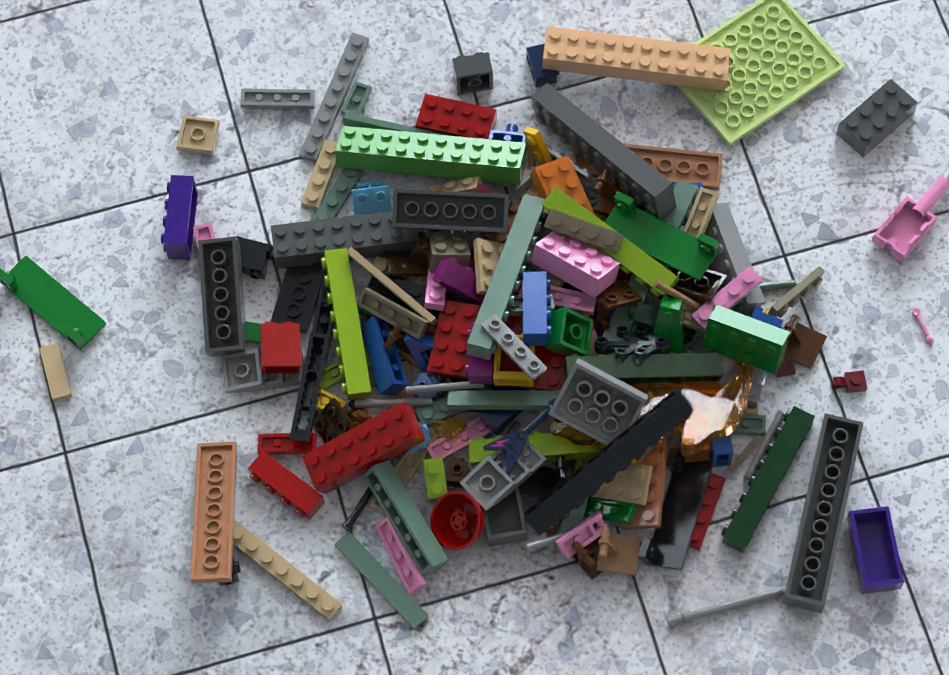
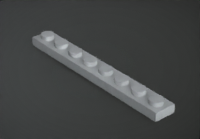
[299,32,369,163]

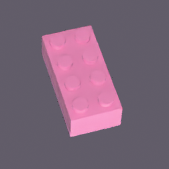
[532,231,620,298]

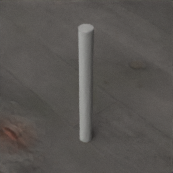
[406,381,484,394]
[355,397,433,408]
[744,411,785,480]

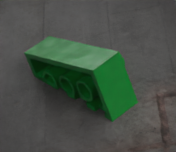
[653,296,685,354]

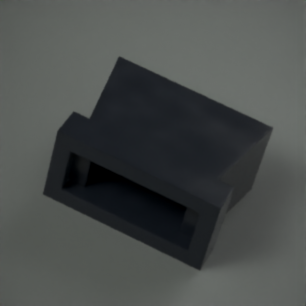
[237,236,274,279]

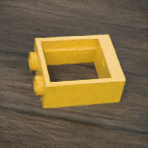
[493,333,536,387]

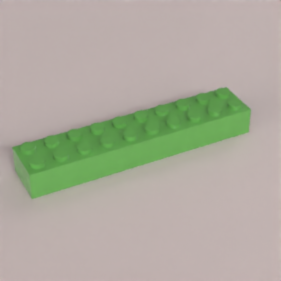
[335,126,526,185]

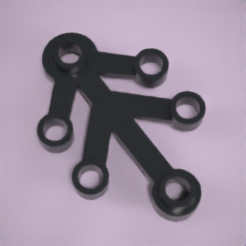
[594,326,671,360]

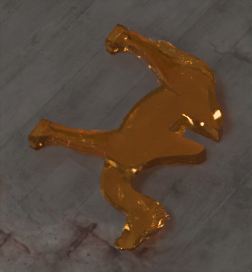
[549,339,756,456]

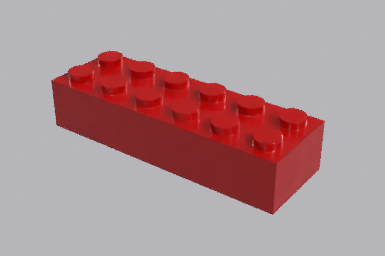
[302,401,426,494]

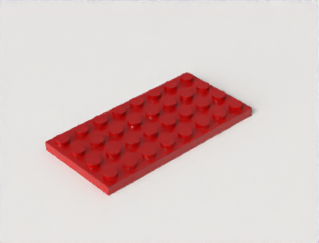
[427,300,595,390]

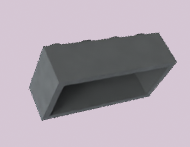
[836,79,918,157]
[474,464,527,547]

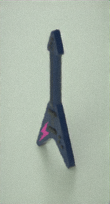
[483,398,556,474]

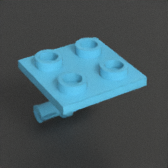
[351,179,392,215]

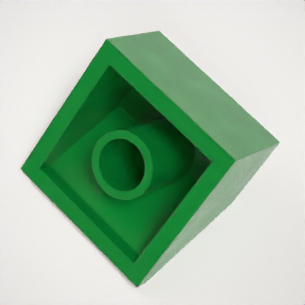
[544,307,594,356]

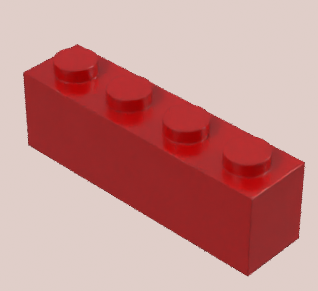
[248,451,325,520]

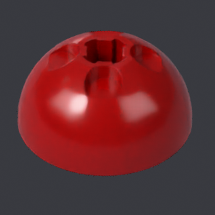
[431,491,485,550]

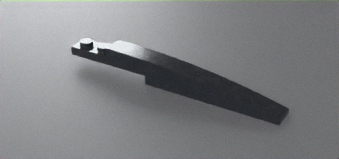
[290,269,335,442]

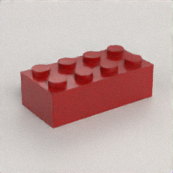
[415,93,497,139]

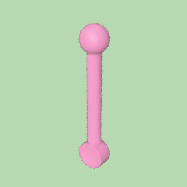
[912,308,934,344]

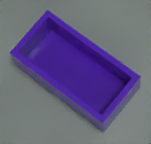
[161,175,198,260]
[846,506,904,594]

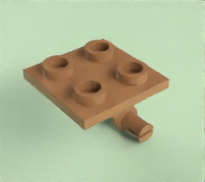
[596,528,641,576]

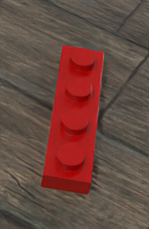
[689,473,726,551]

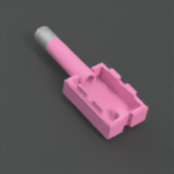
[872,166,949,263]

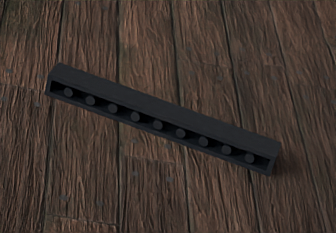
[524,388,694,536]

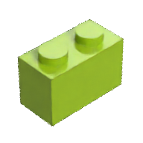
[423,457,447,500]

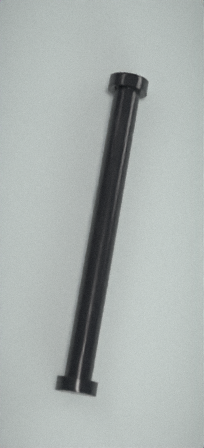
[341,455,400,532]

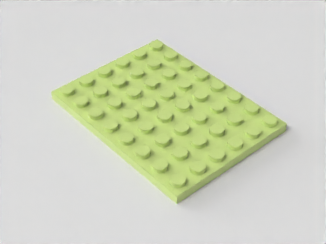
[676,0,846,147]

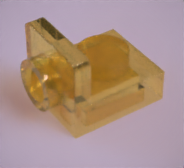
[433,417,467,440]

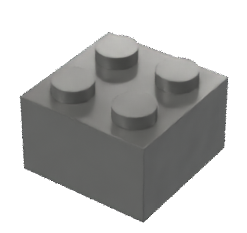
[452,52,493,95]

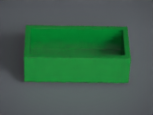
[702,305,790,375]

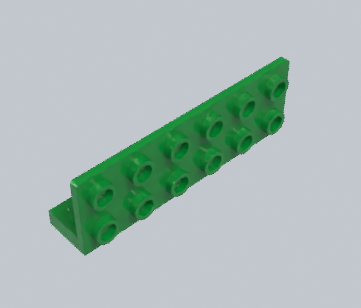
[605,191,719,281]
[0,256,106,351]

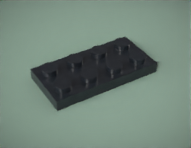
[271,262,324,334]

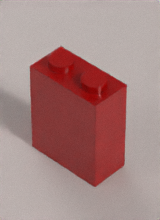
[259,321,302,374]

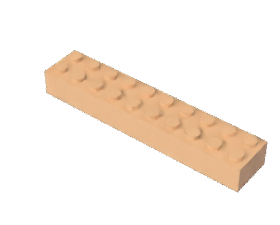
[542,26,730,91]

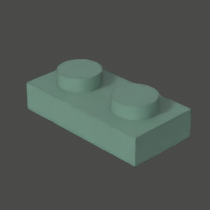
[341,81,372,115]

